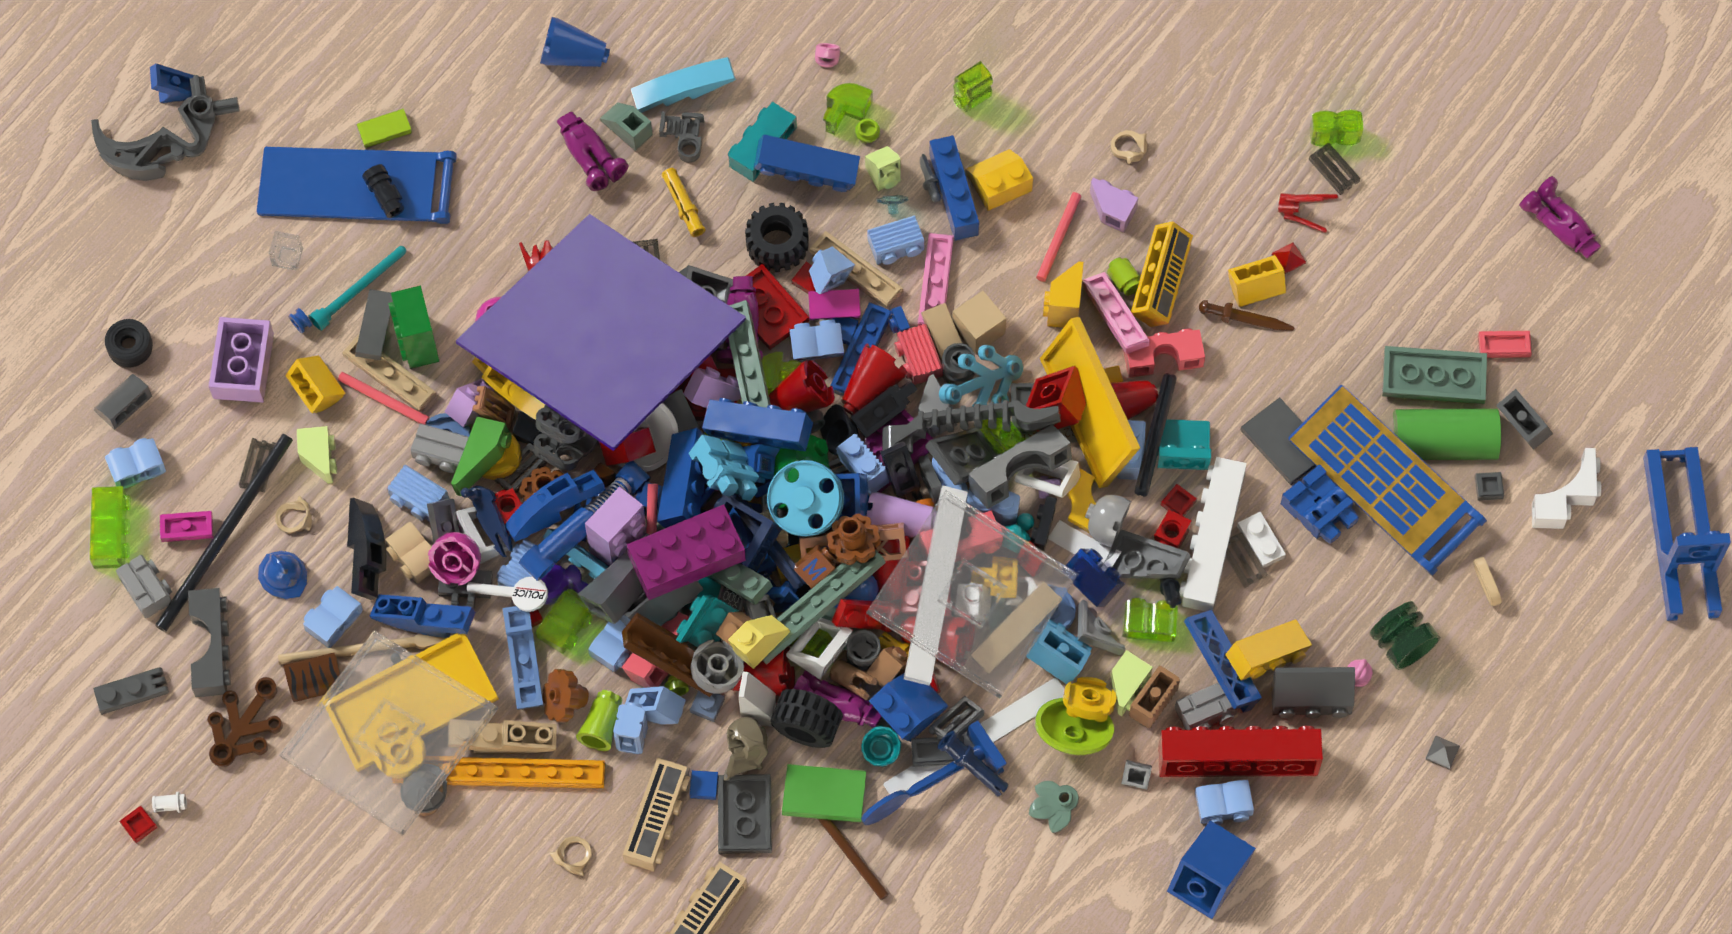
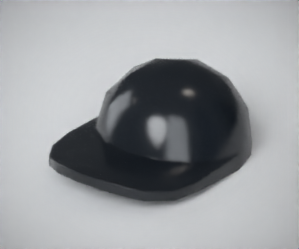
[820,404,859,455]

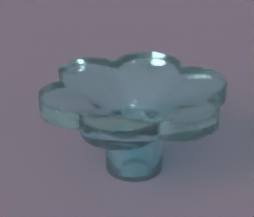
[877,195,909,214]

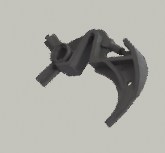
[91,75,240,181]

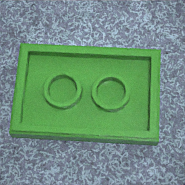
[782,764,866,822]

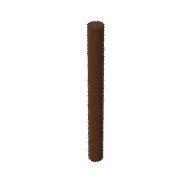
[818,819,889,900]

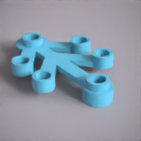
[939,345,1023,407]

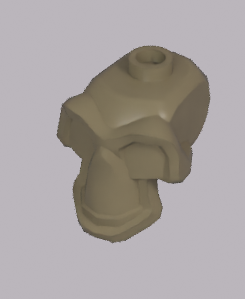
[723,716,768,781]

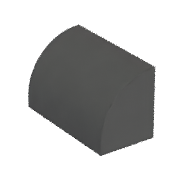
[94,374,152,430]

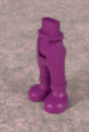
[557,112,629,191]
[1519,176,1601,259]
[716,276,763,364]
[793,670,882,728]

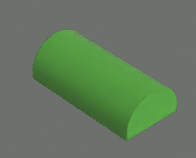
[1393,409,1501,460]

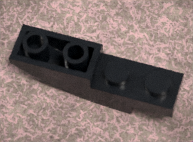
[347,497,386,600]

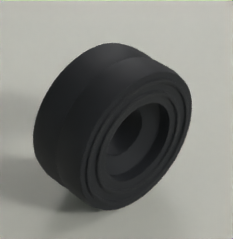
[105,319,153,368]

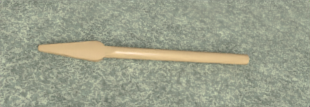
[278,633,469,665]

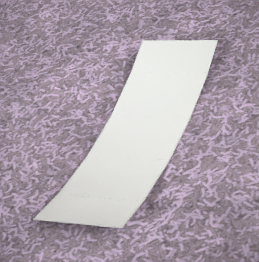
[1048,520,1122,571]

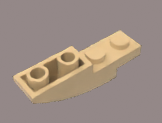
[448,720,557,754]

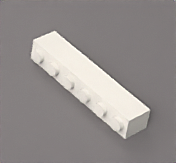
[1179,457,1247,612]

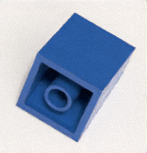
[1167,820,1256,919]

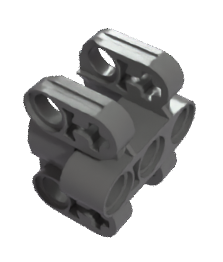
[534,405,599,471]

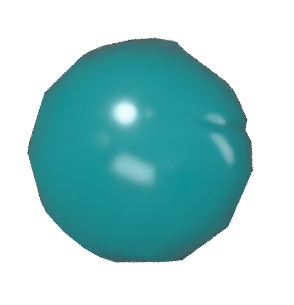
[861,726,902,767]

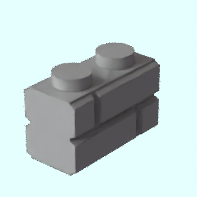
[411,423,469,473]
[116,555,172,618]
[1175,682,1237,730]

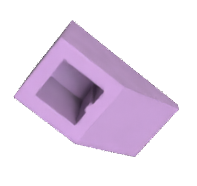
[1090,177,1138,233]
[683,367,741,408]
[445,379,501,427]

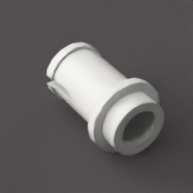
[152,792,187,813]

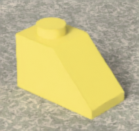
[728,615,790,669]

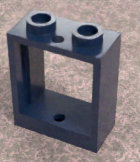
[714,495,782,572]

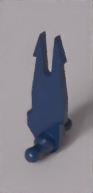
[461,485,513,557]

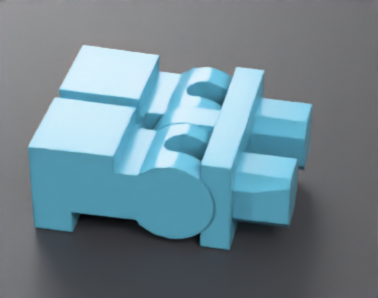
[688,435,759,501]

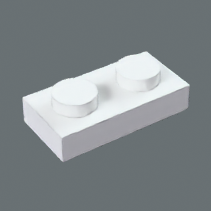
[1237,512,1286,569]

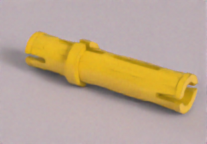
[661,168,706,237]

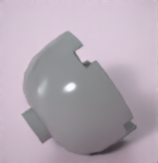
[1085,495,1131,548]
[691,640,744,694]

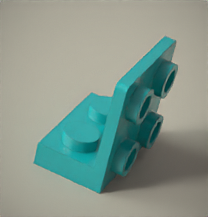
[1158,419,1211,470]
[676,594,739,648]

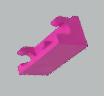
[808,289,860,320]

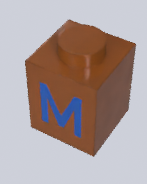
[794,544,836,589]

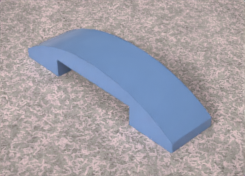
[502,606,543,710]

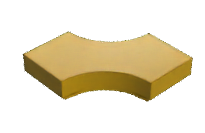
[1061,468,1096,534]

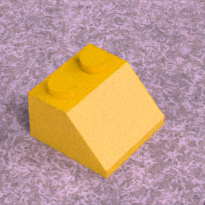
[965,149,1033,211]
[1043,261,1084,328]

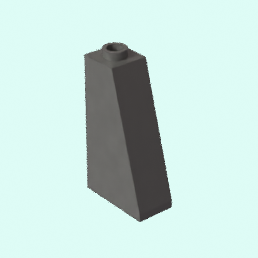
[578,533,650,624]

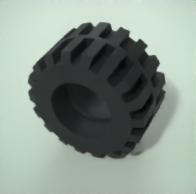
[745,203,809,272]
[770,689,843,748]

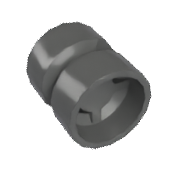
[942,343,975,386]
[846,630,881,673]

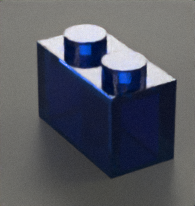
[1060,548,1125,607]

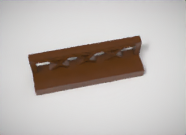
[622,613,713,697]

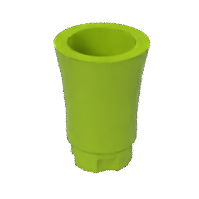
[576,690,622,751]

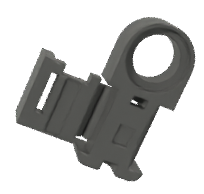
[659,111,704,163]

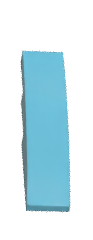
[631,57,736,113]

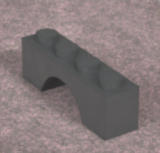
[968,424,1072,509]
[188,588,231,697]

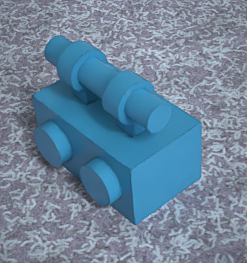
[1025,619,1092,684]

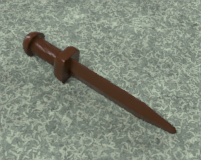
[1199,300,1294,331]

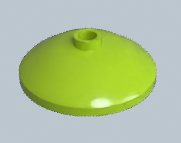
[1035,698,1114,755]

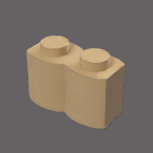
[385,522,432,583]

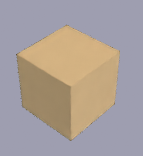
[952,291,1006,354]

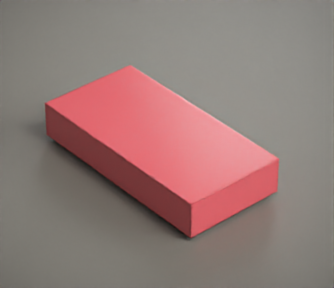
[1478,331,1532,358]

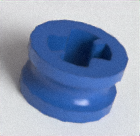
[288,308,312,333]

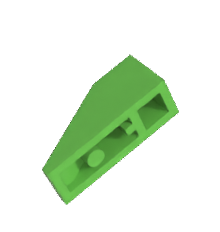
[451,417,512,496]

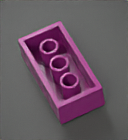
[627,504,746,600]

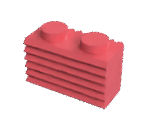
[894,324,943,385]

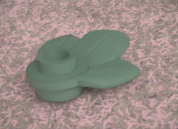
[1029,781,1079,833]

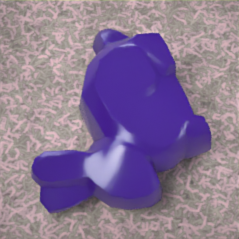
[541,564,589,605]

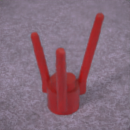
[1278,193,1338,233]

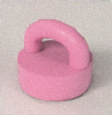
[815,43,840,68]
[1348,659,1373,687]

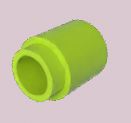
[1107,257,1140,296]

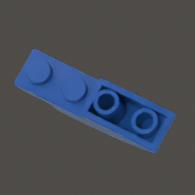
[505,469,605,542]
[370,594,476,638]

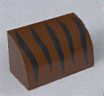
[283,652,344,703]

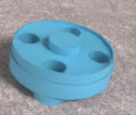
[767,460,844,537]

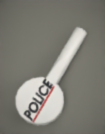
[467,577,548,612]

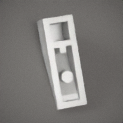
[739,671,777,727]

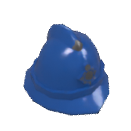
[258,550,307,599]

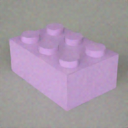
[209,317,274,403]
[585,486,646,566]

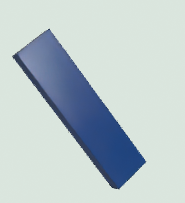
[830,302,892,396]

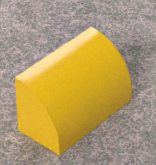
[1228,255,1286,307]
[285,355,346,414]

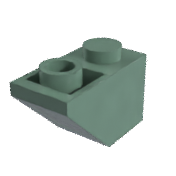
[600,102,653,151]

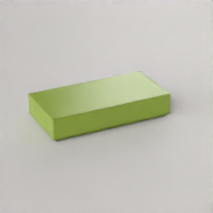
[357,108,412,148]

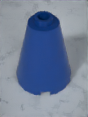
[540,17,610,67]

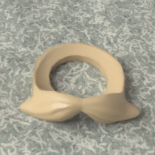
[1111,130,1147,164]
[275,496,312,534]
[549,836,592,876]

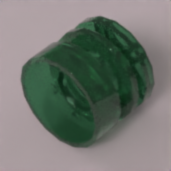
[1369,601,1441,670]

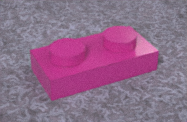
[160,511,213,542]

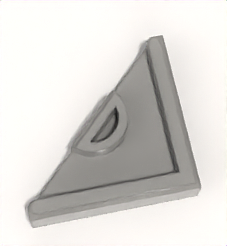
[1078,600,1125,656]

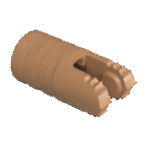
[829,659,878,700]

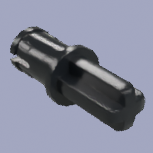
[1160,578,1182,608]

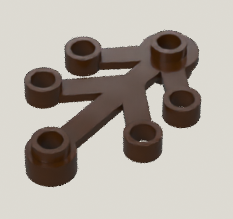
[207,677,283,767]

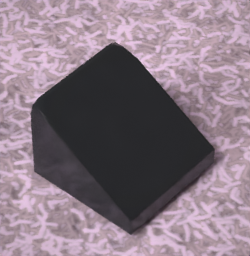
[512,411,542,446]

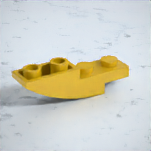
[472,357,545,420]

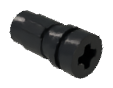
[362,164,405,218]

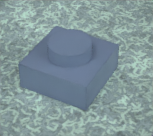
[690,691,725,722]

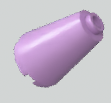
[867,492,936,538]

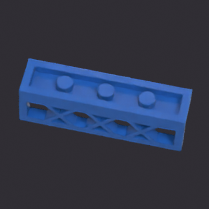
[1184,610,1262,713]

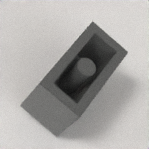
[1496,389,1553,450]

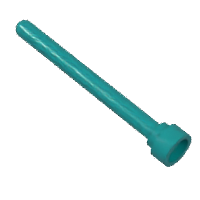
[308,246,406,331]

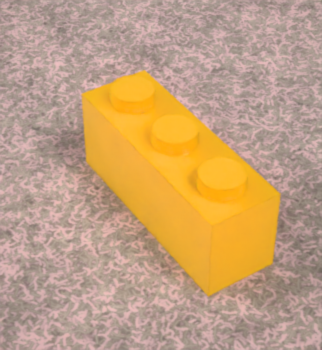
[1225,619,1312,680]

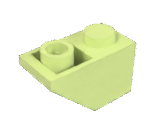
[865,146,901,191]
[297,426,337,484]
[1111,650,1153,716]

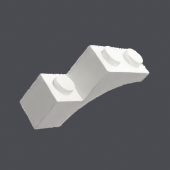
[1532,448,1601,529]

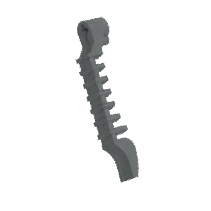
[882,400,1061,455]

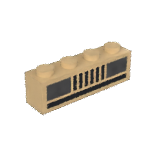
[623,758,691,872]
[665,862,747,934]

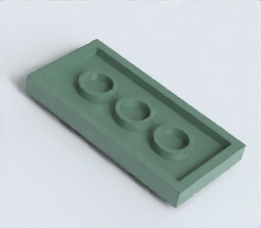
[1382,346,1487,404]

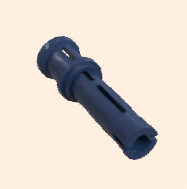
[938,731,1009,797]

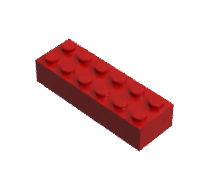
[1158,726,1323,777]

